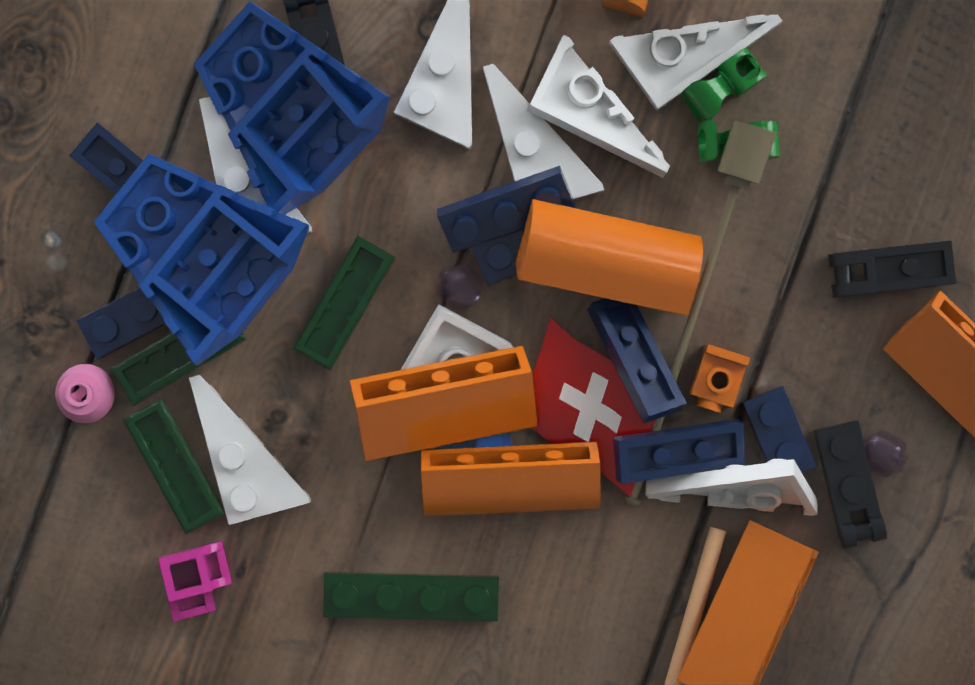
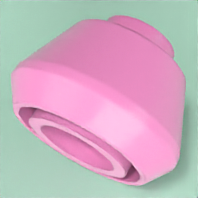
[55,364,115,423]

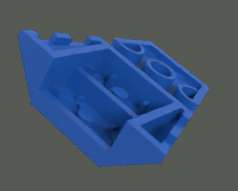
[194,1,390,215]
[94,154,310,365]

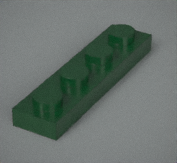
[323,572,499,621]

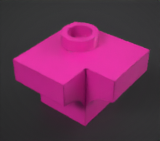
[157,541,232,622]

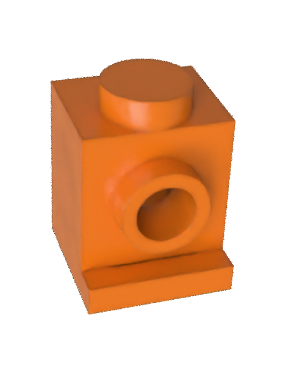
[688,344,750,414]

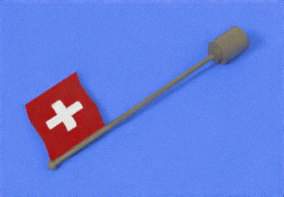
[532,120,776,507]

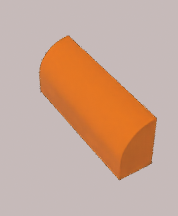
[515,199,703,316]
[883,290,975,438]
[350,346,537,461]
[421,442,601,517]
[677,520,819,685]

